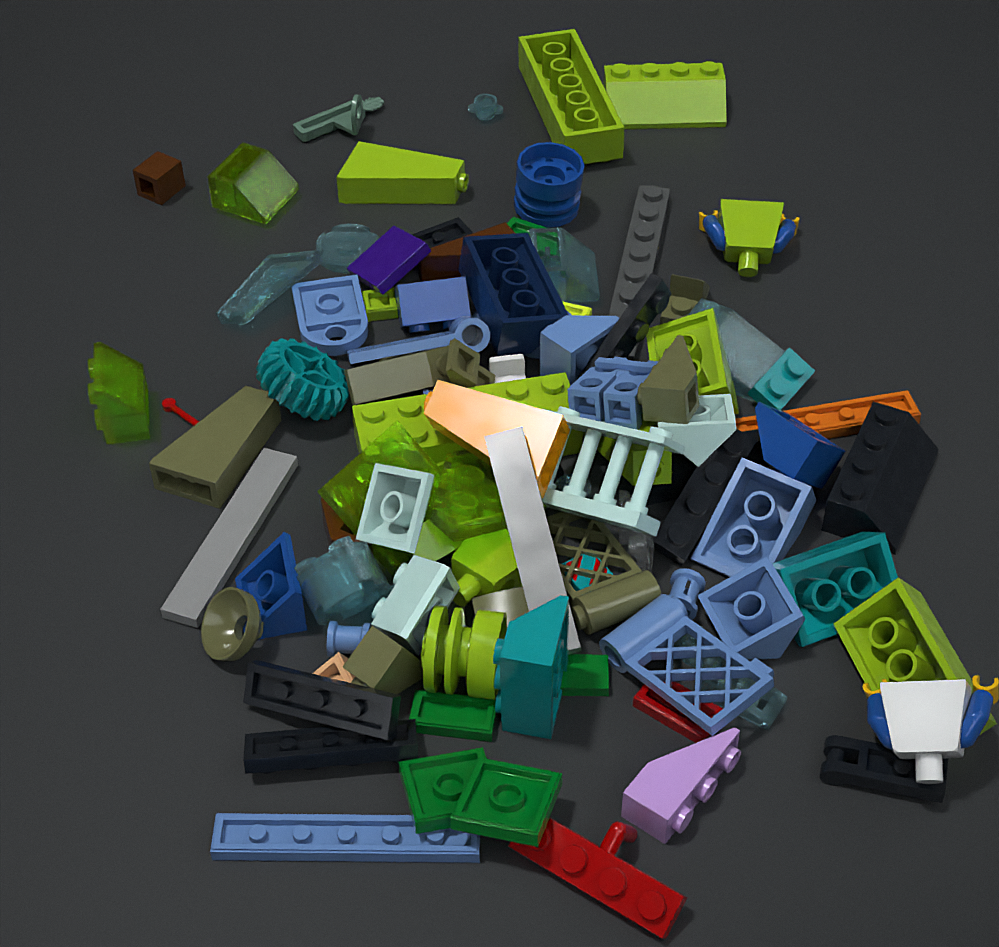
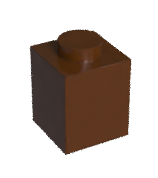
[133,151,186,205]

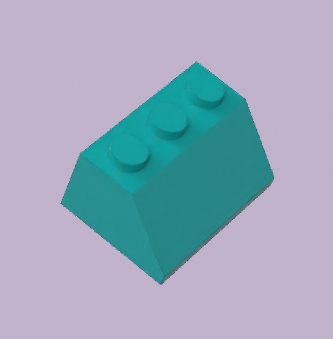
[772,532,898,647]
[493,595,569,739]

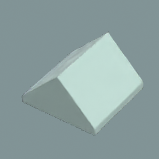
[658,394,736,467]

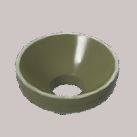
[201,587,264,662]

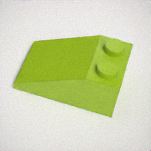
[646,308,739,414]

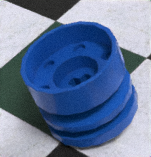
[513,142,585,228]

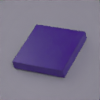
[346,226,431,295]

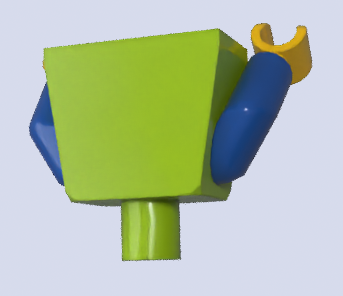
[699,199,800,277]

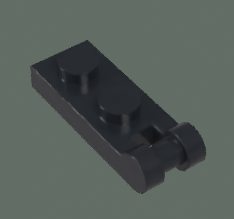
[819,735,949,803]

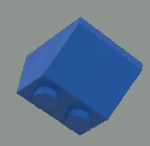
[394,277,471,333]
[755,402,846,489]

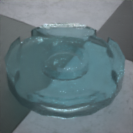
[316,223,379,273]

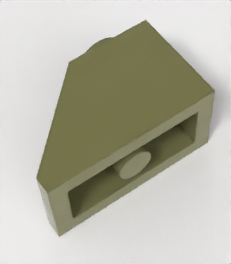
[343,626,423,694]

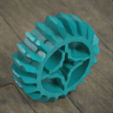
[256,338,349,421]

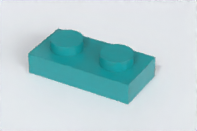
[747,347,815,410]

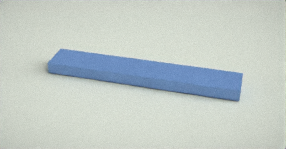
[210,813,480,863]

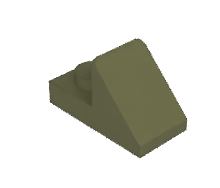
[660,274,709,324]

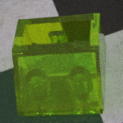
[208,142,299,224]
[88,342,151,444]

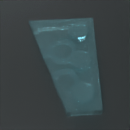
[215,250,323,325]

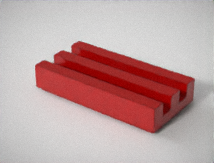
[633,681,723,743]

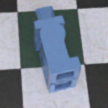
[567,357,658,430]

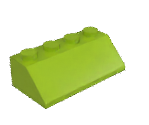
[603,61,727,129]
[833,577,997,735]

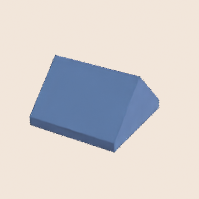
[697,556,805,659]

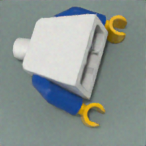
[862,675,999,784]

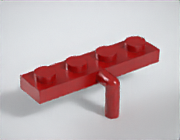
[508,817,688,939]

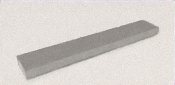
[484,426,582,655]
[160,448,298,628]

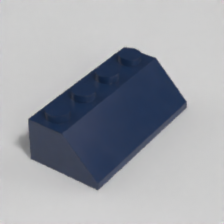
[458,233,568,356]

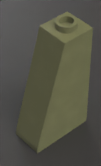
[149,386,282,509]

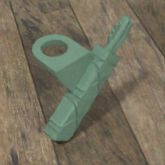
[293,94,384,142]

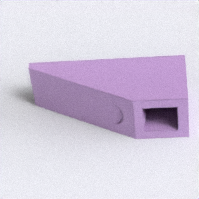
[621,727,741,844]

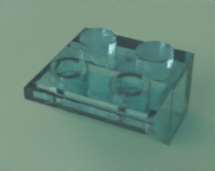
[529,228,600,302]

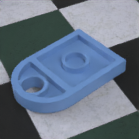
[291,274,369,356]

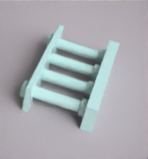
[541,406,685,537]

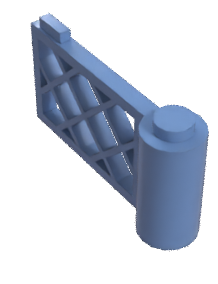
[346,316,490,364]
[599,594,774,736]

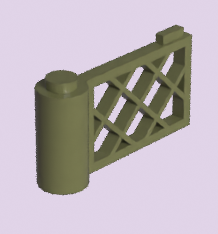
[546,512,661,635]

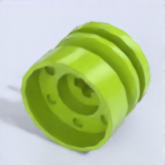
[421,605,507,700]

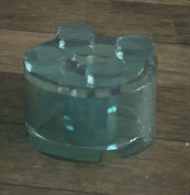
[294,536,390,625]

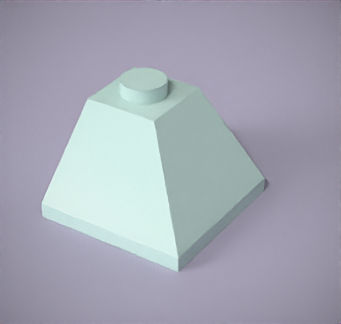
[355,463,435,553]

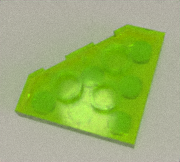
[430,450,547,542]

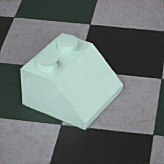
[371,555,460,657]

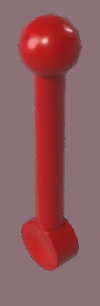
[162,398,200,426]

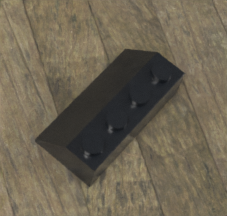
[821,401,939,555]

